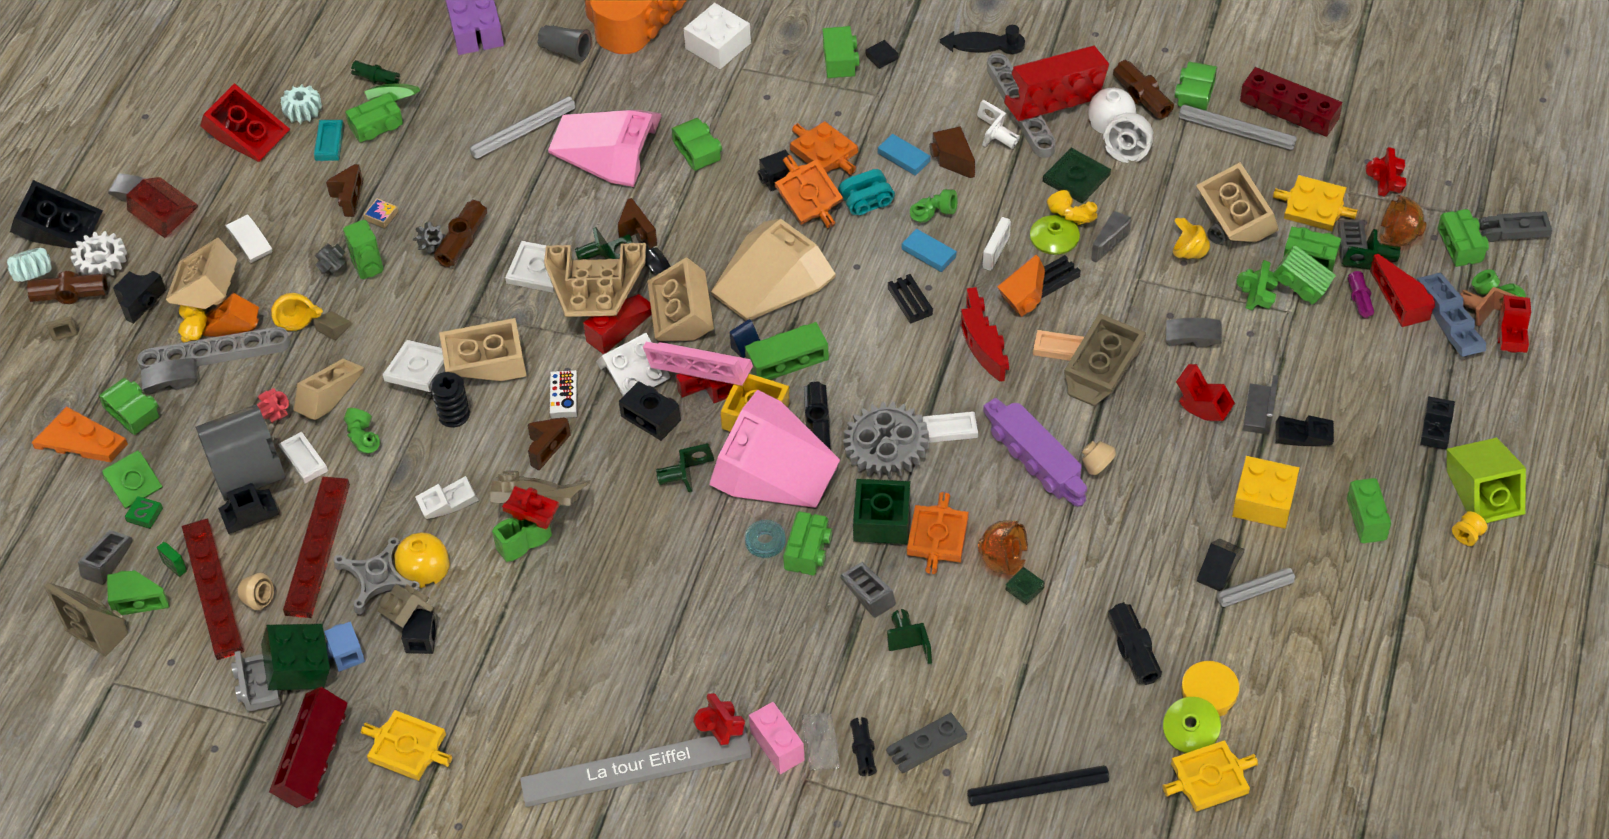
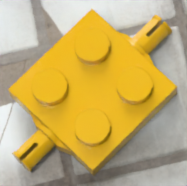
[1273,175,1358,231]
[361,710,452,781]
[1162,740,1258,812]

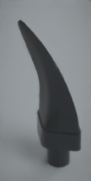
[641,242,671,275]

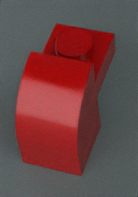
[1497,295,1532,353]
[1176,364,1235,421]
[676,373,734,404]

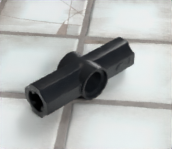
[804,381,831,450]
[1108,602,1162,685]

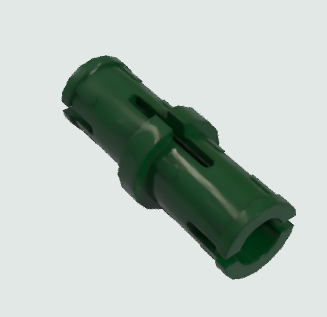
[351,60,400,84]

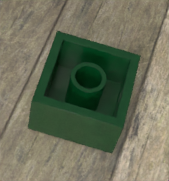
[853,479,911,544]
[261,624,330,690]

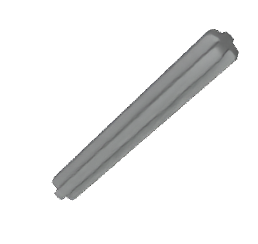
[470,96,575,159]
[1179,105,1297,150]

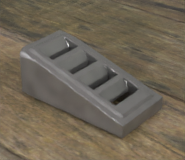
[1091,211,1131,262]
[1338,220,1368,263]
[78,530,133,584]
[840,561,896,617]

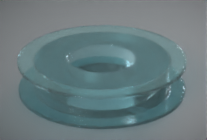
[745,520,786,558]

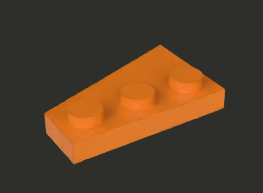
[32,406,128,462]

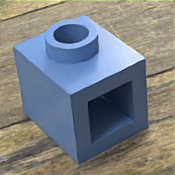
[324,621,365,672]

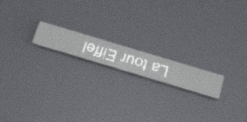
[520,728,752,807]

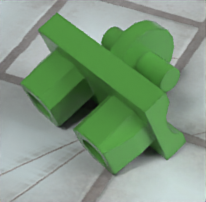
[1236,260,1279,310]

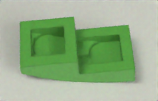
[364,83,420,101]

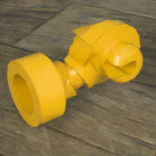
[1047,190,1097,225]
[178,305,207,343]

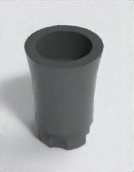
[537,25,592,62]

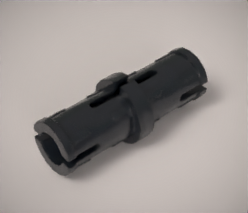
[850,717,877,776]

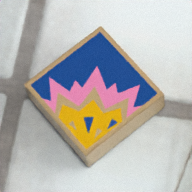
[363,198,398,228]

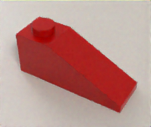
[1370,254,1435,327]
[583,294,652,354]

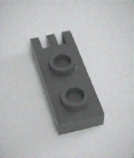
[886,712,967,773]

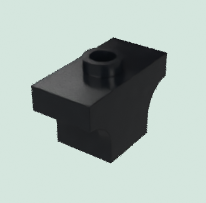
[113,271,166,324]
[218,483,279,534]

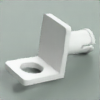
[977,100,1020,149]

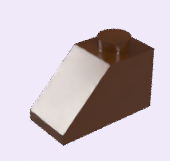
[929,126,975,178]

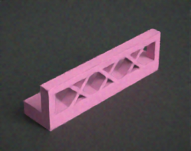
[643,342,753,385]

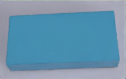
[878,134,931,176]
[902,229,957,272]

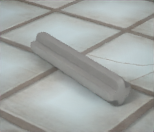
[1217,567,1295,607]

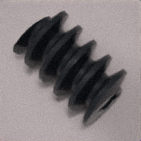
[430,372,470,428]

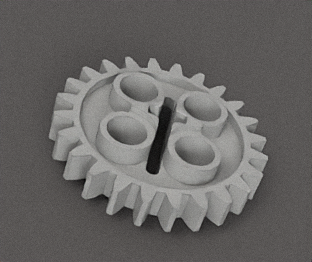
[843,402,930,478]

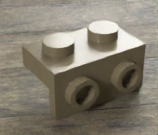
[378,584,434,627]

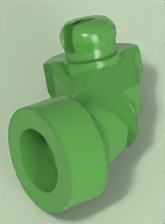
[910,189,958,223]
[1472,269,1526,301]
[344,408,380,454]

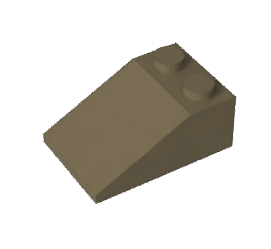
[44,582,128,657]

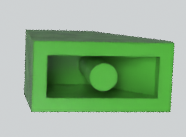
[107,570,169,615]

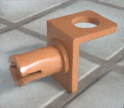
[1460,287,1519,327]

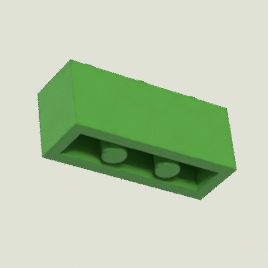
[745,322,829,380]

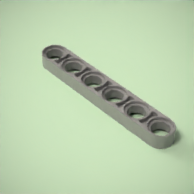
[987,53,1056,158]
[137,327,290,370]

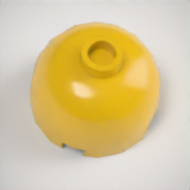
[394,532,450,588]

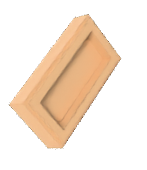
[1033,330,1084,361]

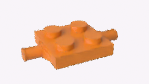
[790,121,858,175]
[775,155,843,228]
[907,492,969,574]

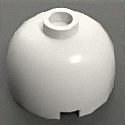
[1088,87,1136,134]
[1103,112,1153,163]

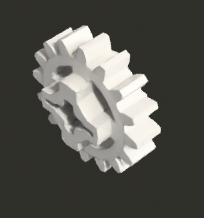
[71,231,127,276]

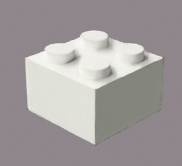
[683,3,751,69]

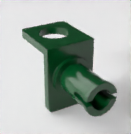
[575,227,633,260]
[1342,229,1401,270]
[656,443,714,492]
[887,609,932,664]

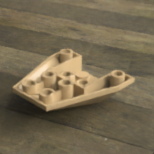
[711,219,836,320]
[544,243,646,317]

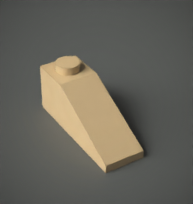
[294,358,364,420]

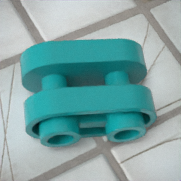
[838,169,895,215]

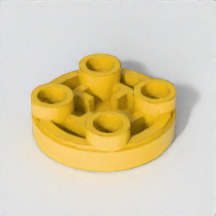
[1181,661,1239,716]

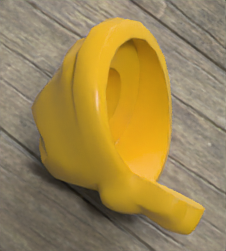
[1173,218,1210,259]
[271,293,323,331]

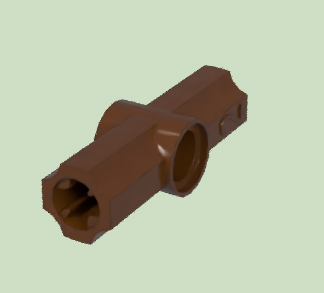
[1113,59,1174,120]
[434,199,487,268]
[27,271,108,304]

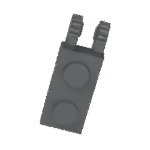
[1478,211,1552,242]

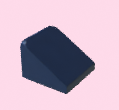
[730,319,760,358]

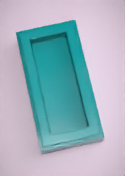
[314,120,344,161]

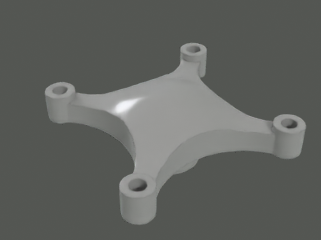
[334,537,420,614]

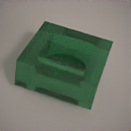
[1005,567,1045,605]

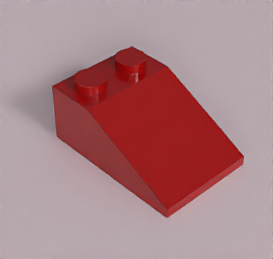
[200,83,290,162]

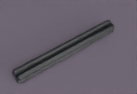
[967,765,1110,806]

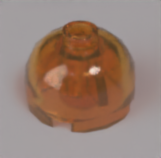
[1379,195,1426,246]
[978,520,1028,575]

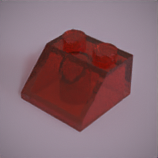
[126,177,198,238]

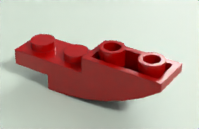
[960,287,1009,382]

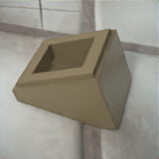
[313,311,352,341]
[46,316,78,341]

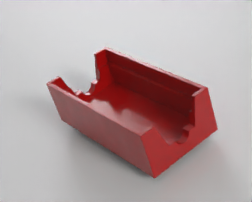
[1004,45,1109,121]

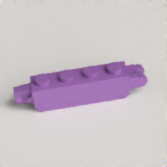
[983,398,1087,507]

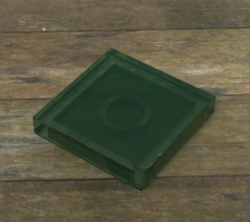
[1042,147,1111,204]

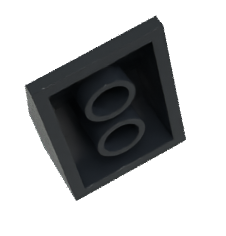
[10,180,103,249]

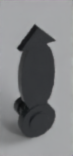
[940,25,1025,54]

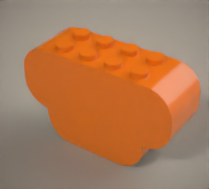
[585,0,687,54]

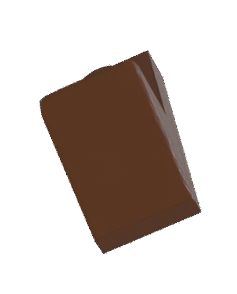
[326,164,363,217]
[617,198,657,249]
[528,417,571,471]

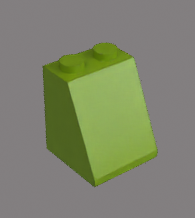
[1447,437,1526,523]

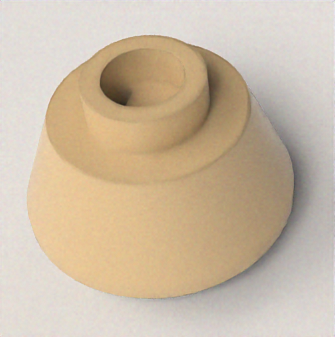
[1082,441,1116,475]
[238,573,274,610]

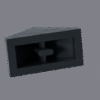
[1196,538,1245,591]

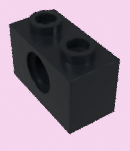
[619,381,681,441]

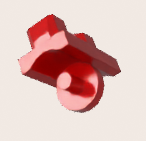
[1366,147,1406,197]
[502,486,559,529]
[694,693,745,745]

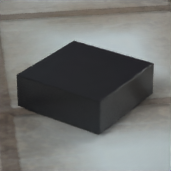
[865,40,898,69]

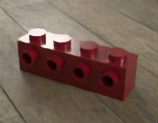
[1240,67,1343,137]
[269,687,348,808]

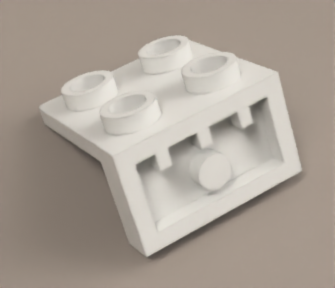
[596,333,670,396]

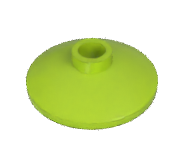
[1030,215,1080,255]
[1163,697,1221,753]

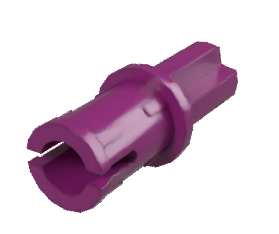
[1347,271,1374,318]

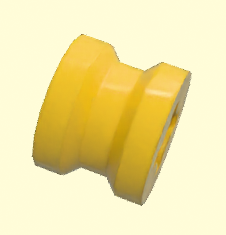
[1452,511,1488,546]

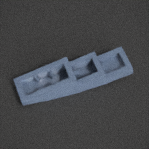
[1417,272,1486,357]

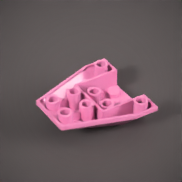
[548,110,661,187]
[709,390,841,508]

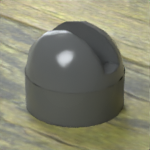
[1207,222,1228,244]

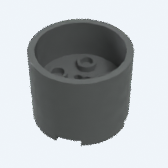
[196,404,285,501]

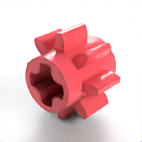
[257,388,289,423]

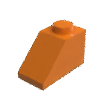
[997,255,1045,317]
[202,293,259,337]

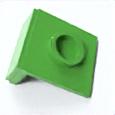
[102,450,163,509]

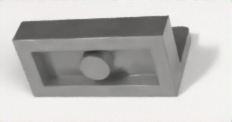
[1243,375,1278,435]

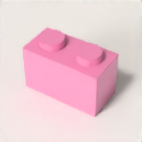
[749,702,805,774]

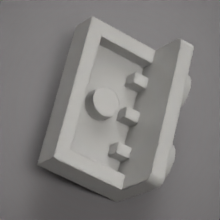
[231,651,281,712]

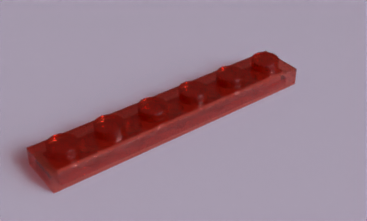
[283,476,350,618]
[182,518,244,660]

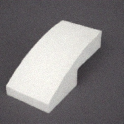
[226,214,272,263]
[416,476,479,519]

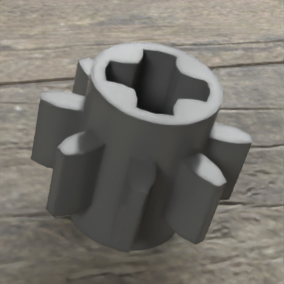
[413,221,446,254]
[315,243,346,274]

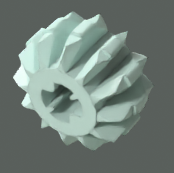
[280,84,322,124]
[7,248,52,282]

